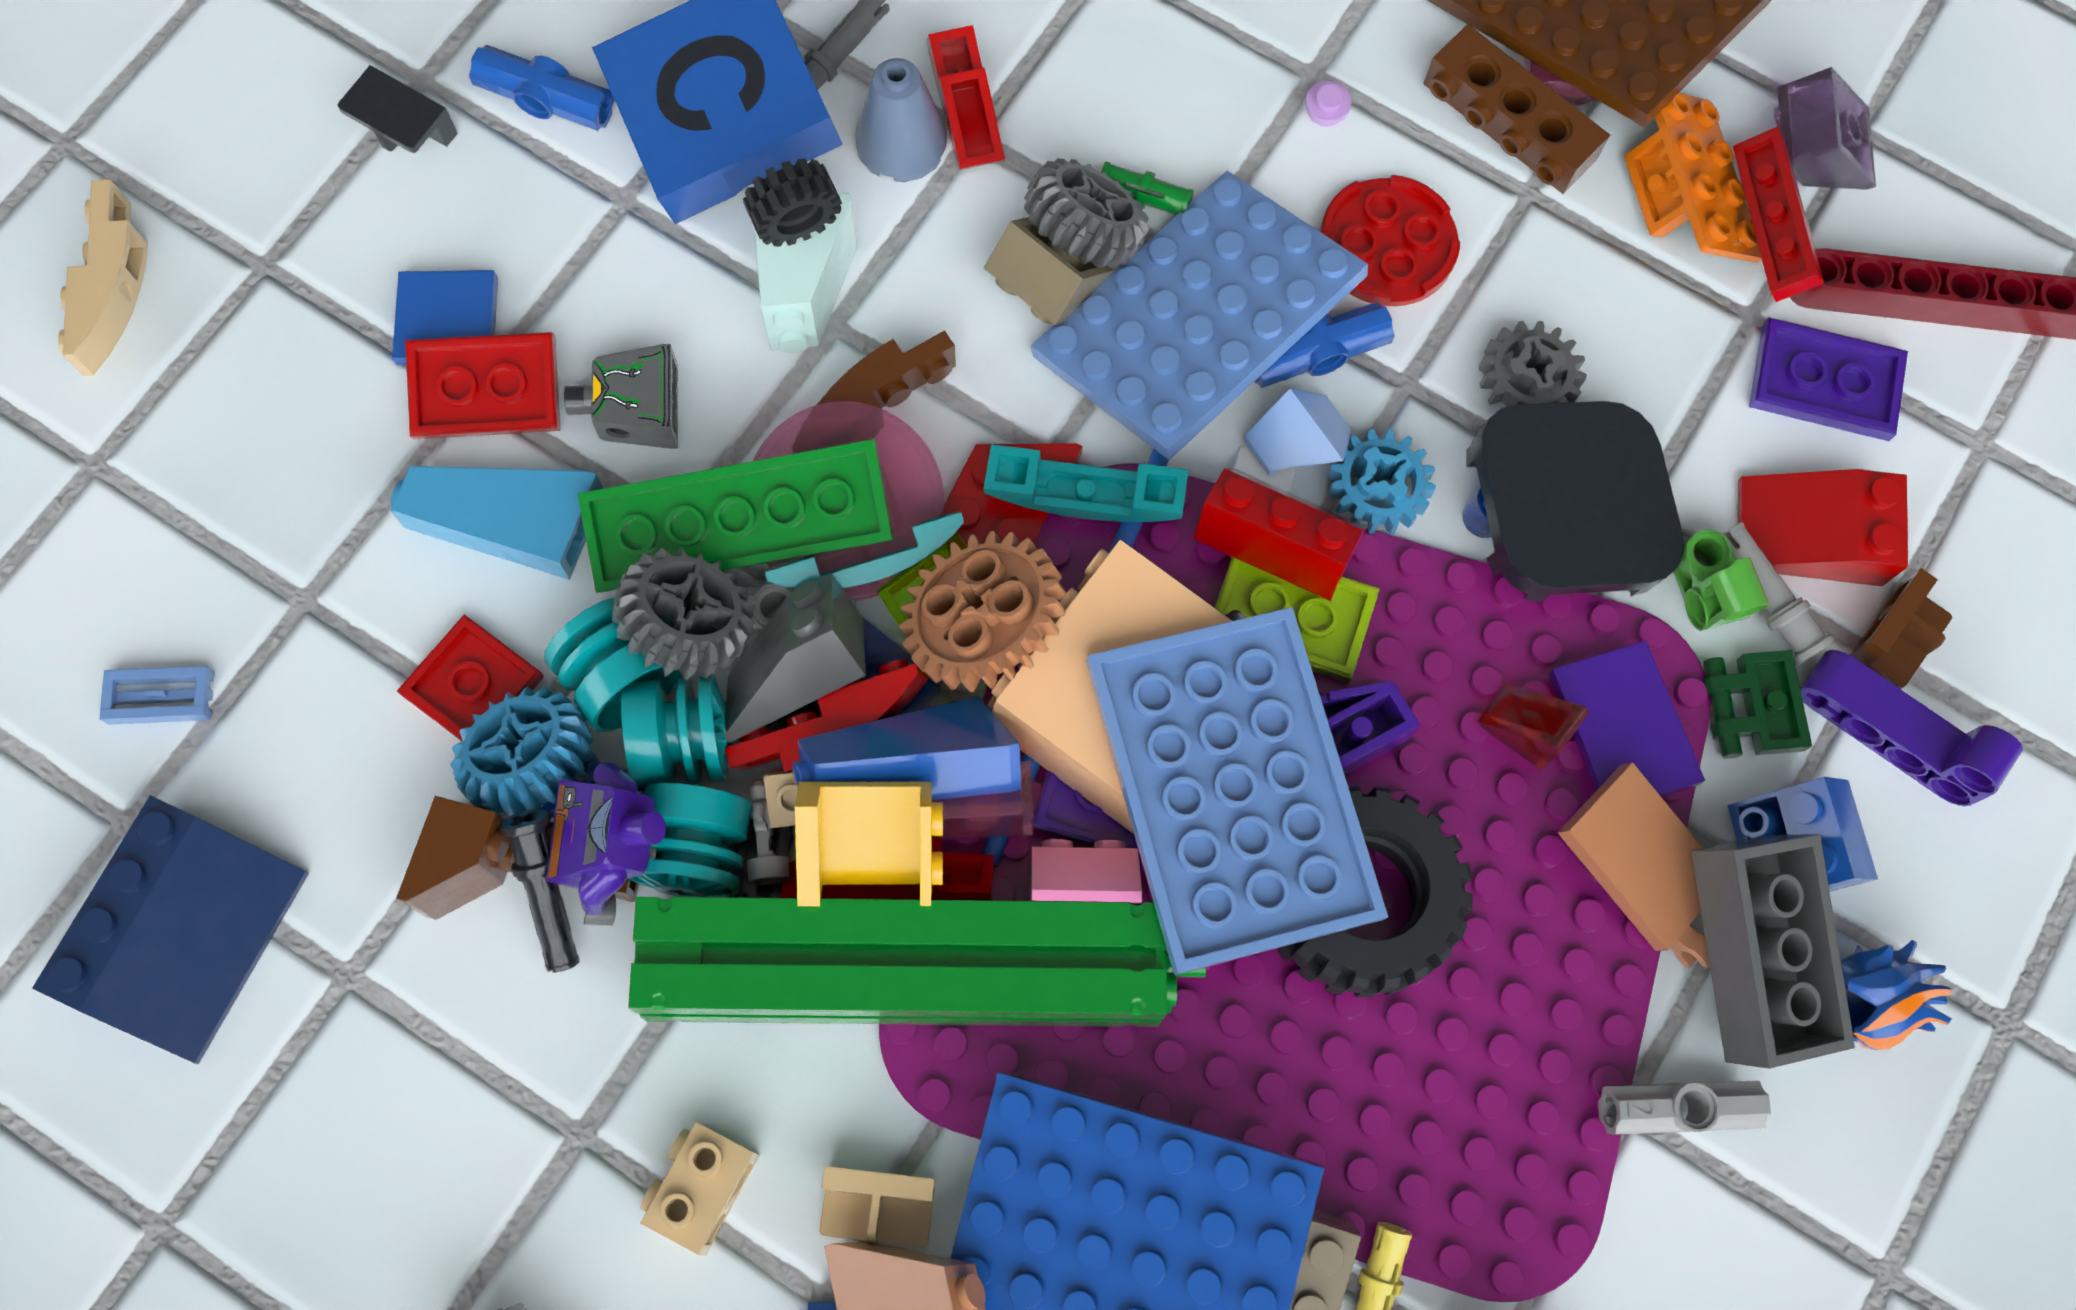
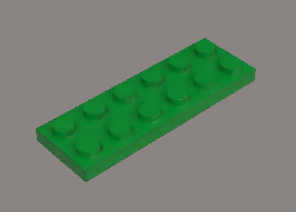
[577,439,895,593]

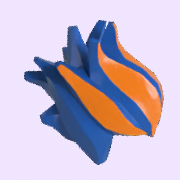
[1841,940,1952,1050]

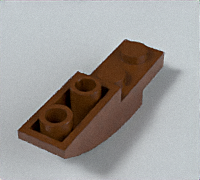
[792,330,956,454]

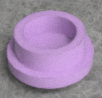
[1305,81,1352,127]

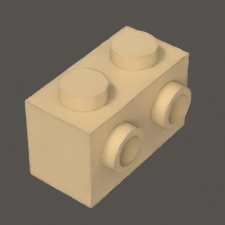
[640,1122,760,1256]

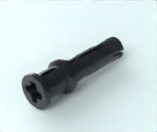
[499,810,580,973]

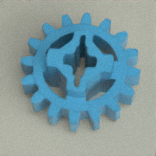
[1327,429,1436,535]

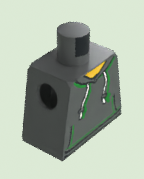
[564,344,678,449]

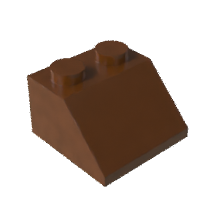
[396,796,515,920]

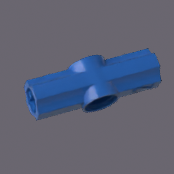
[469,44,614,131]
[1254,301,1395,388]

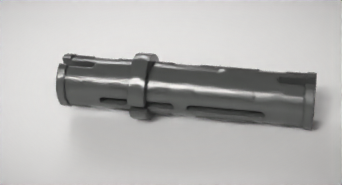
[804,0,890,90]

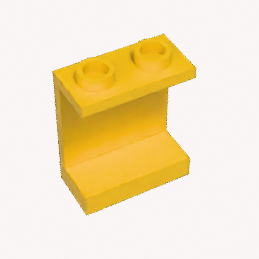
[795,782,943,906]

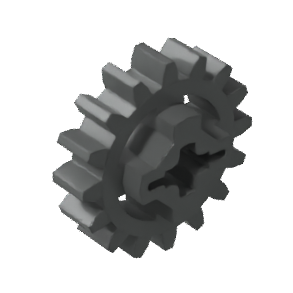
[1478,321,1587,408]

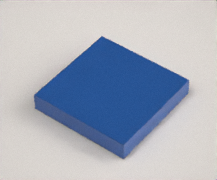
[392,270,498,365]

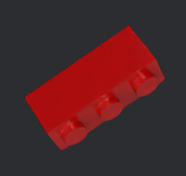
[1194,468,1367,601]

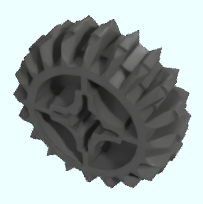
[1023,158,1149,269]
[611,547,755,681]

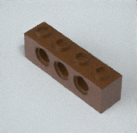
[1423,24,1610,194]

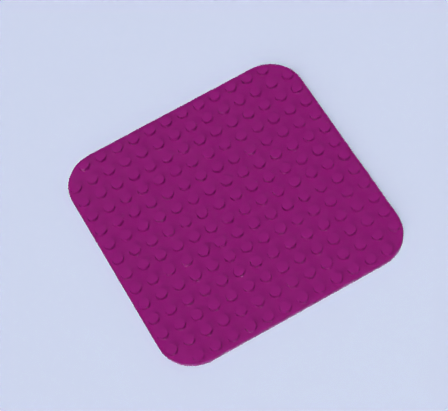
[879,463,1711,1302]

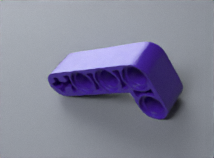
[1800,650,2023,807]

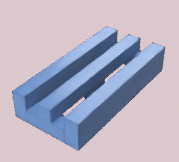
[99,666,215,725]

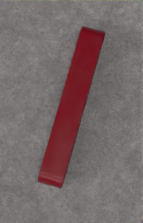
[1790,248,2076,340]

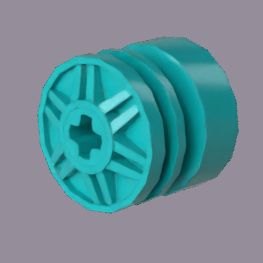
[544,598,682,732]
[621,673,731,792]
[629,783,753,897]

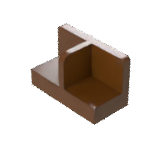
[1850,568,1952,689]

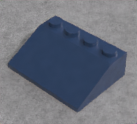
[32,795,309,1065]

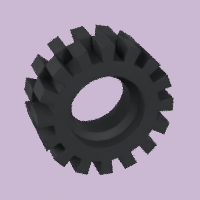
[743,158,842,247]

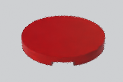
[1319,175,1460,307]

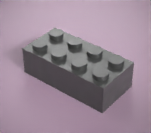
[1691,834,1855,1069]

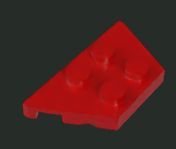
[938,443,1083,551]

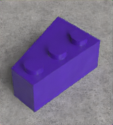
[1320,681,1420,775]

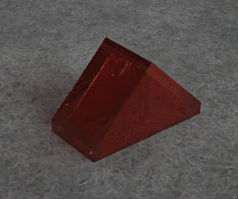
[1477,683,1589,770]

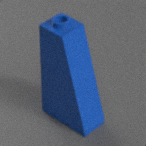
[793,696,1022,800]

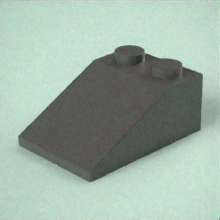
[725,574,866,743]

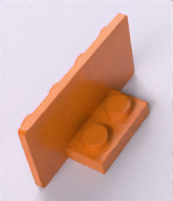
[1624,92,1762,263]

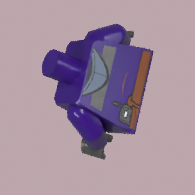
[546,762,666,926]

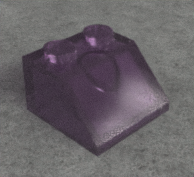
[1774,67,1876,190]

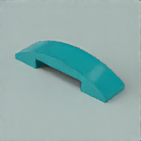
[983,444,1189,522]
[765,511,964,588]

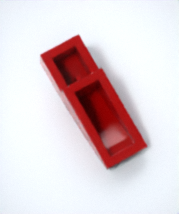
[926,25,1005,170]

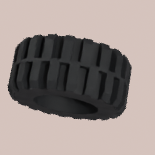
[1276,786,1473,998]

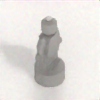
[746,781,790,885]

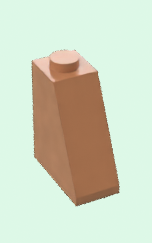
[824,1241,986,1310]

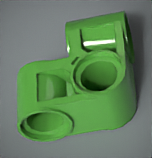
[1673,529,1769,631]

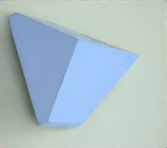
[1244,388,1352,476]

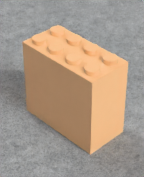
[987,540,1232,834]

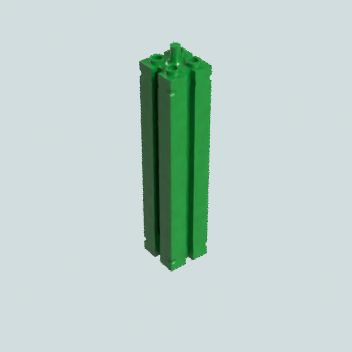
[628,897,1206,1027]

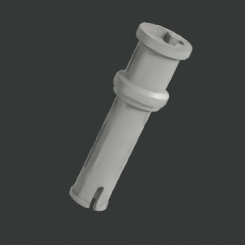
[1722,522,1836,665]

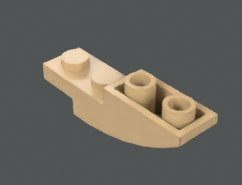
[58,179,148,376]

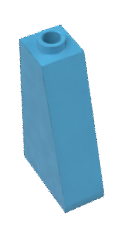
[390,466,604,580]

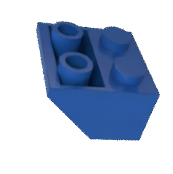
[1727,776,1878,892]

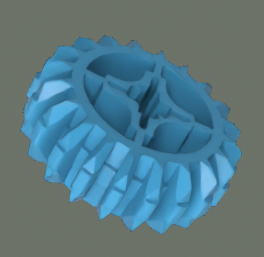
[450,687,594,817]

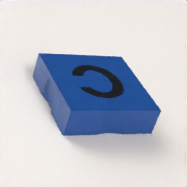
[592,0,843,224]

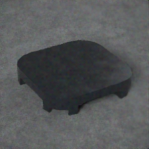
[1466,401,1684,602]

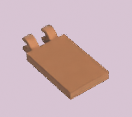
[1557,762,1709,967]

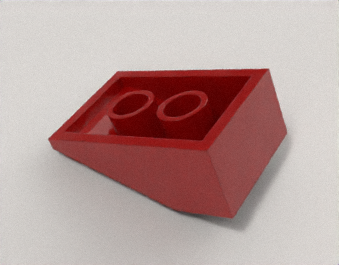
[1737,469,1908,587]

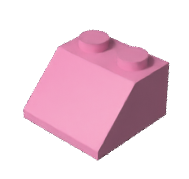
[1030,839,1142,905]

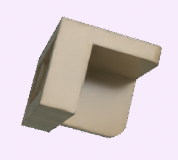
[819,1166,936,1248]

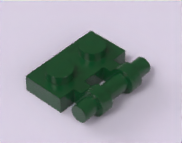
[1702,650,1812,759]

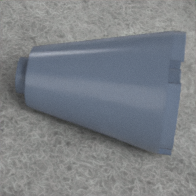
[855,58,947,182]

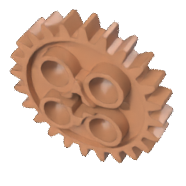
[899,531,1066,692]

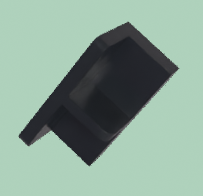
[337,65,458,153]

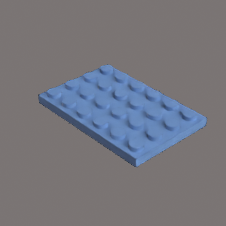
[1031,171,1368,461]
[1086,607,1388,975]

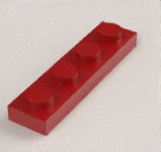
[1732,126,1824,302]

